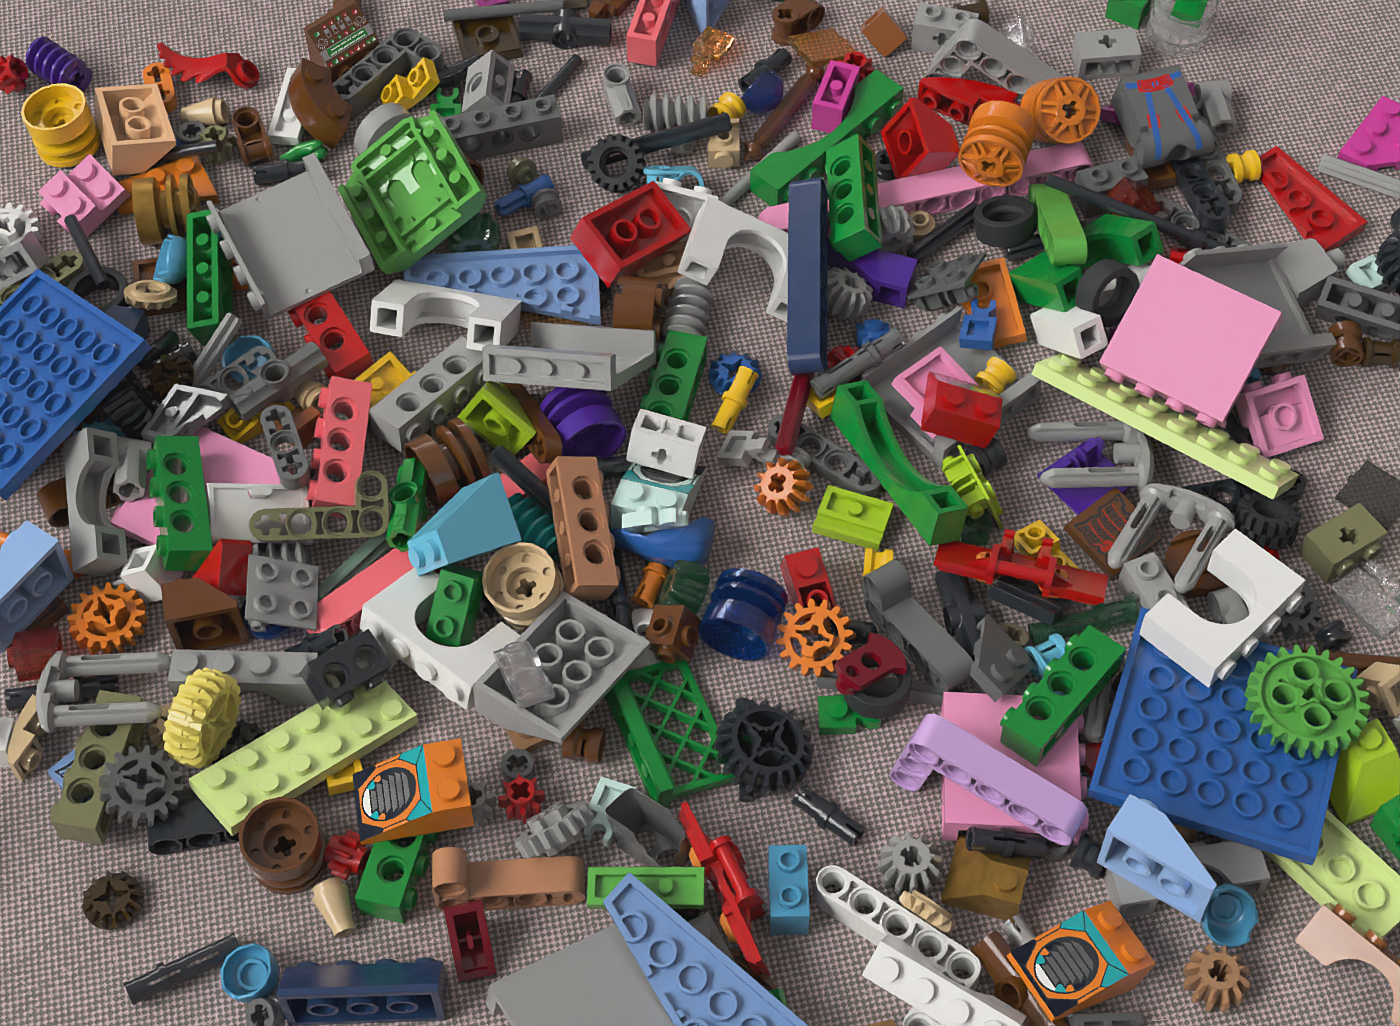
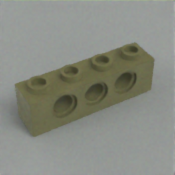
[50,690,146,846]

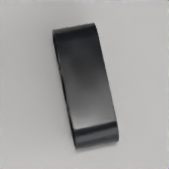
[146,799,239,855]

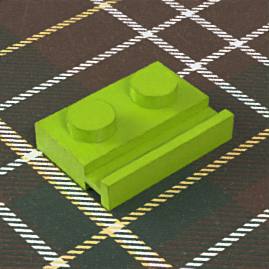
[812,485,894,551]

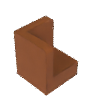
[860,6,907,57]
[273,405,321,449]

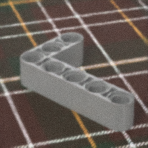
[924,19,1068,116]

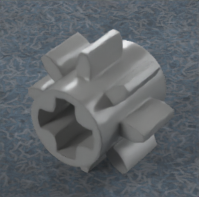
[468,779,497,828]

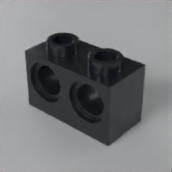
[300,629,392,710]

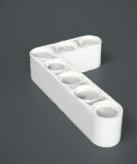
[815,865,981,1026]

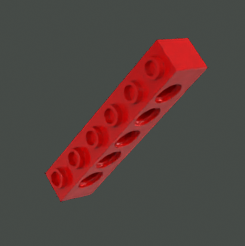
[287,291,374,380]

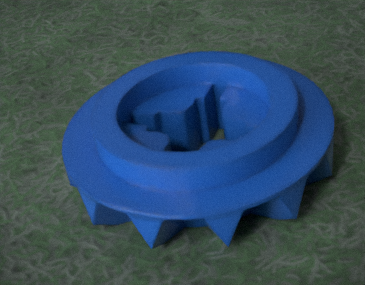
[708,350,762,395]

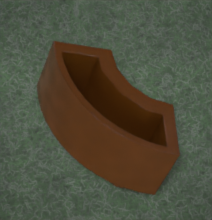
[288,58,353,149]

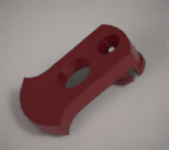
[834,633,907,695]

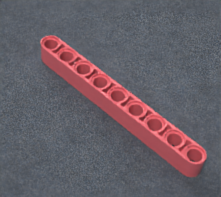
[305,453,552,638]

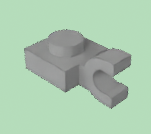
[716,430,781,467]

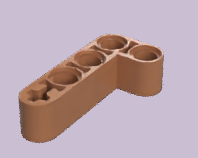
[432,847,586,912]

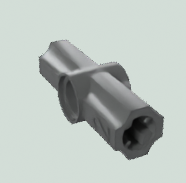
[229,342,328,421]

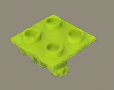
[942,445,1003,530]

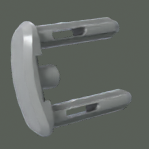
[1027,421,1154,491]
[1108,483,1235,594]
[36,650,171,734]

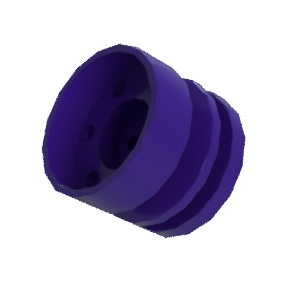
[540,387,626,458]

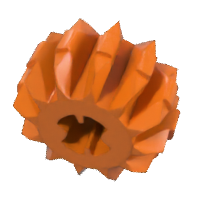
[753,457,814,517]

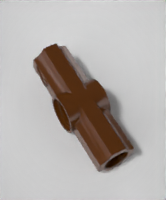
[971,930,1068,1026]

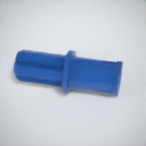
[494,174,555,217]

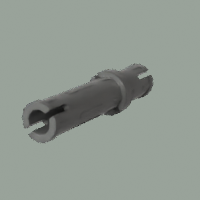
[810,327,906,399]

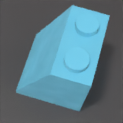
[407,472,522,576]

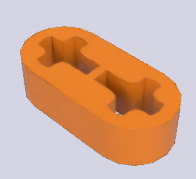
[143,62,177,114]

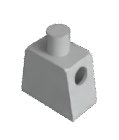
[1276,238,1345,308]

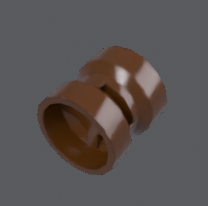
[1328,320,1365,367]
[562,724,606,765]

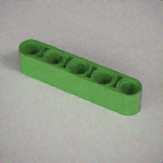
[1028,183,1087,266]

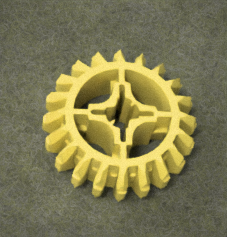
[163,668,242,769]

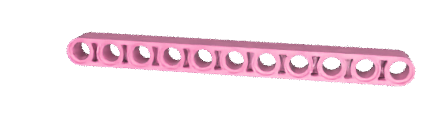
[758,142,1094,237]

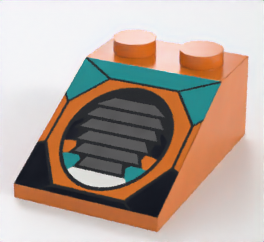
[352,738,475,845]
[1007,900,1156,1022]

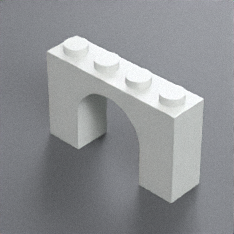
[677,196,788,322]
[1030,264,1151,359]
[370,279,522,351]
[1139,529,1306,688]
[360,568,520,710]

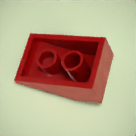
[570,181,692,288]

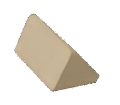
[505,225,544,249]

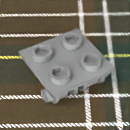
[245,554,319,632]

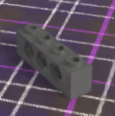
[442,95,563,160]
[1315,275,1400,342]

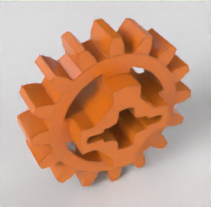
[67,582,148,655]
[776,598,856,678]

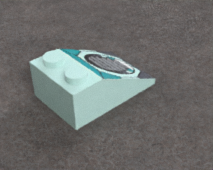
[611,463,706,536]

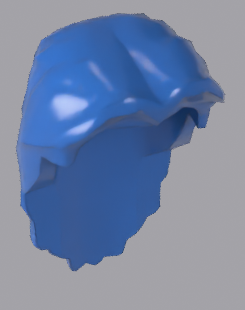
[609,517,716,571]

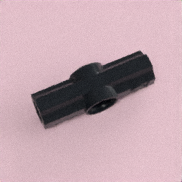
[519,9,612,50]
[935,571,986,661]

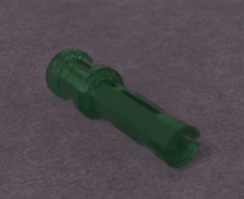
[1028,594,1139,646]

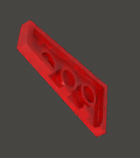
[1259,145,1367,252]

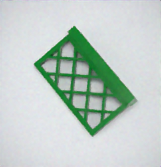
[604,660,735,808]

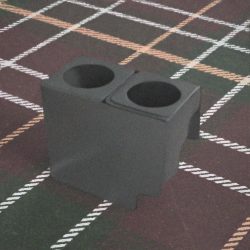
[604,788,691,867]

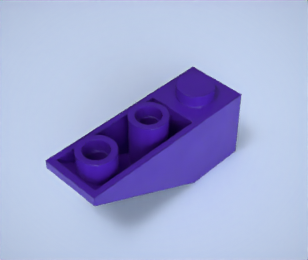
[828,237,918,309]

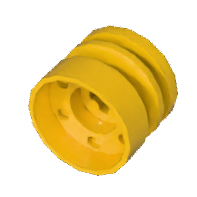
[21,83,101,168]

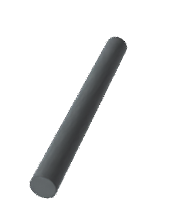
[443,0,563,22]

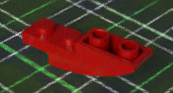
[918,77,1020,126]

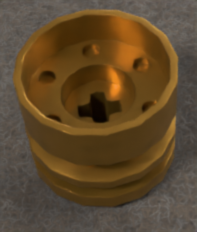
[132,173,201,246]

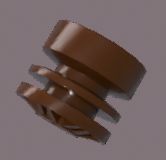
[404,417,491,508]
[238,797,328,895]

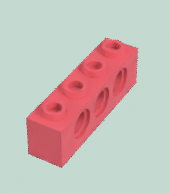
[626,0,681,67]
[306,376,372,519]

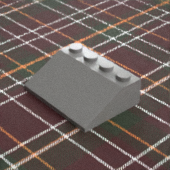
[473,591,651,743]

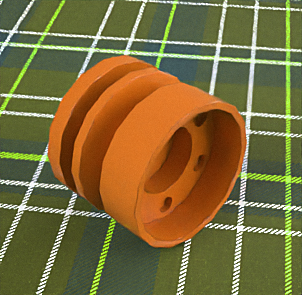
[1020,76,1101,145]
[958,101,1037,187]

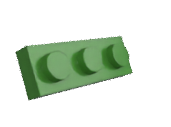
[587,867,705,909]

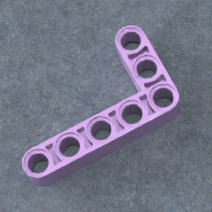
[889,714,1088,846]

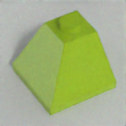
[458,381,536,455]
[1329,718,1400,827]

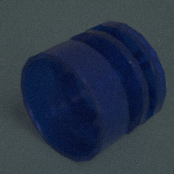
[698,568,788,661]

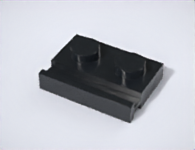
[987,576,1073,626]

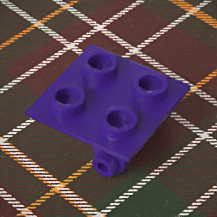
[1037,437,1133,515]

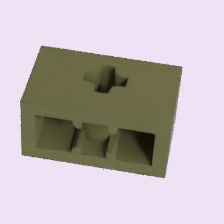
[1299,503,1388,583]

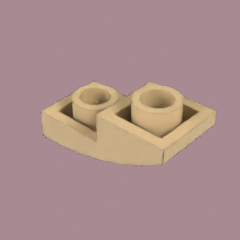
[7,694,46,781]

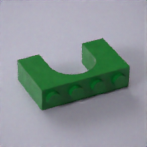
[1009,214,1164,312]

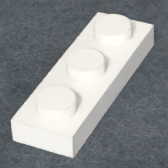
[268,68,305,146]

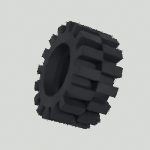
[587,134,647,193]
[1234,492,1302,550]

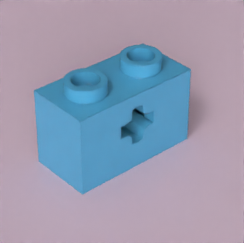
[768,845,810,935]

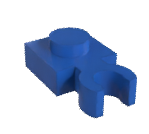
[959,298,998,350]
[855,319,890,347]

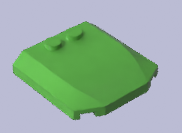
[338,110,487,274]

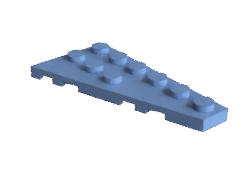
[404,245,601,325]
[603,872,808,1026]

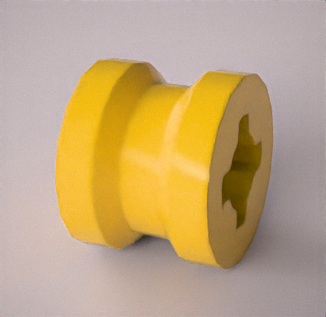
[707,92,747,120]
[1226,149,1261,184]
[974,357,1017,395]
[862,547,893,582]

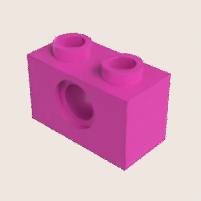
[811,60,860,133]

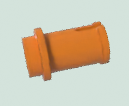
[632,562,669,609]

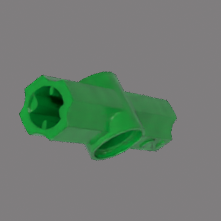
[386,458,429,552]

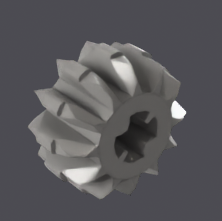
[878,204,915,254]
[828,267,873,321]
[878,830,943,895]

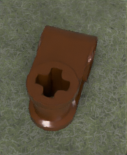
[771,0,825,46]
[232,106,275,167]

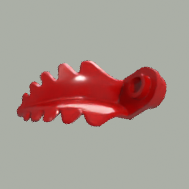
[157,42,259,90]

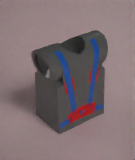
[1110,64,1215,170]

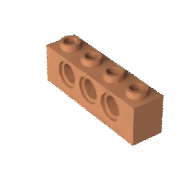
[546,456,620,600]

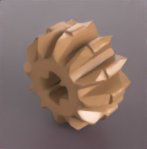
[1183,944,1251,1013]

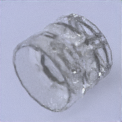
[1146,0,1219,58]

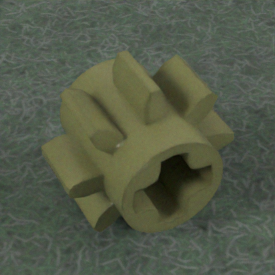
[198,125,237,164]

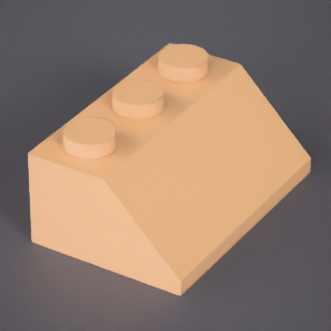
[95,84,176,175]

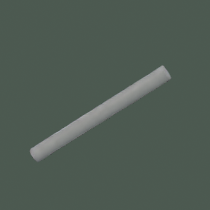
[719,131,801,206]

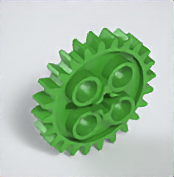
[1244,644,1370,759]

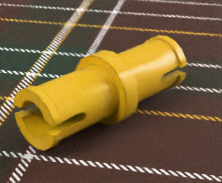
[711,366,759,435]

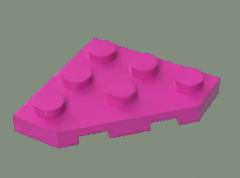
[1337,96,1400,171]

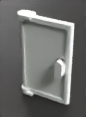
[207,483,313,545]

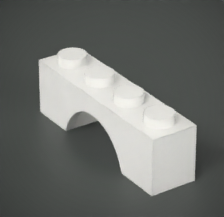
[862,934,1027,1026]

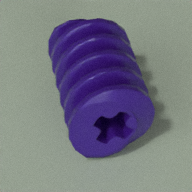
[26,36,93,92]

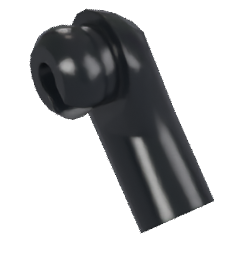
[137,330,179,369]
[830,614,878,644]

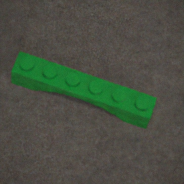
[750,69,904,206]
[830,380,969,546]

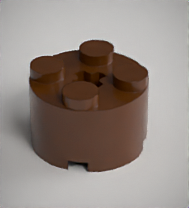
[613,276,668,341]

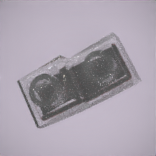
[493,640,555,710]

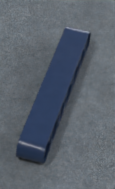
[787,177,828,376]

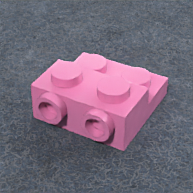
[38,154,130,237]
[891,346,978,440]
[1235,371,1324,458]

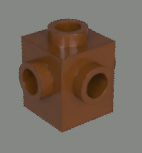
[645,605,702,664]

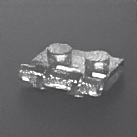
[1330,559,1400,642]

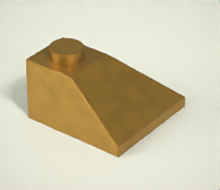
[941,833,1031,923]

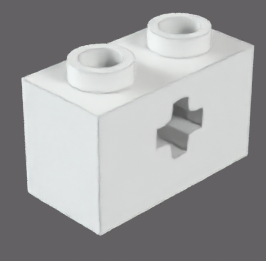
[626,409,707,479]

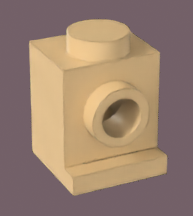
[708,118,740,168]
[1356,662,1400,717]

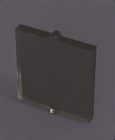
[1335,460,1400,531]

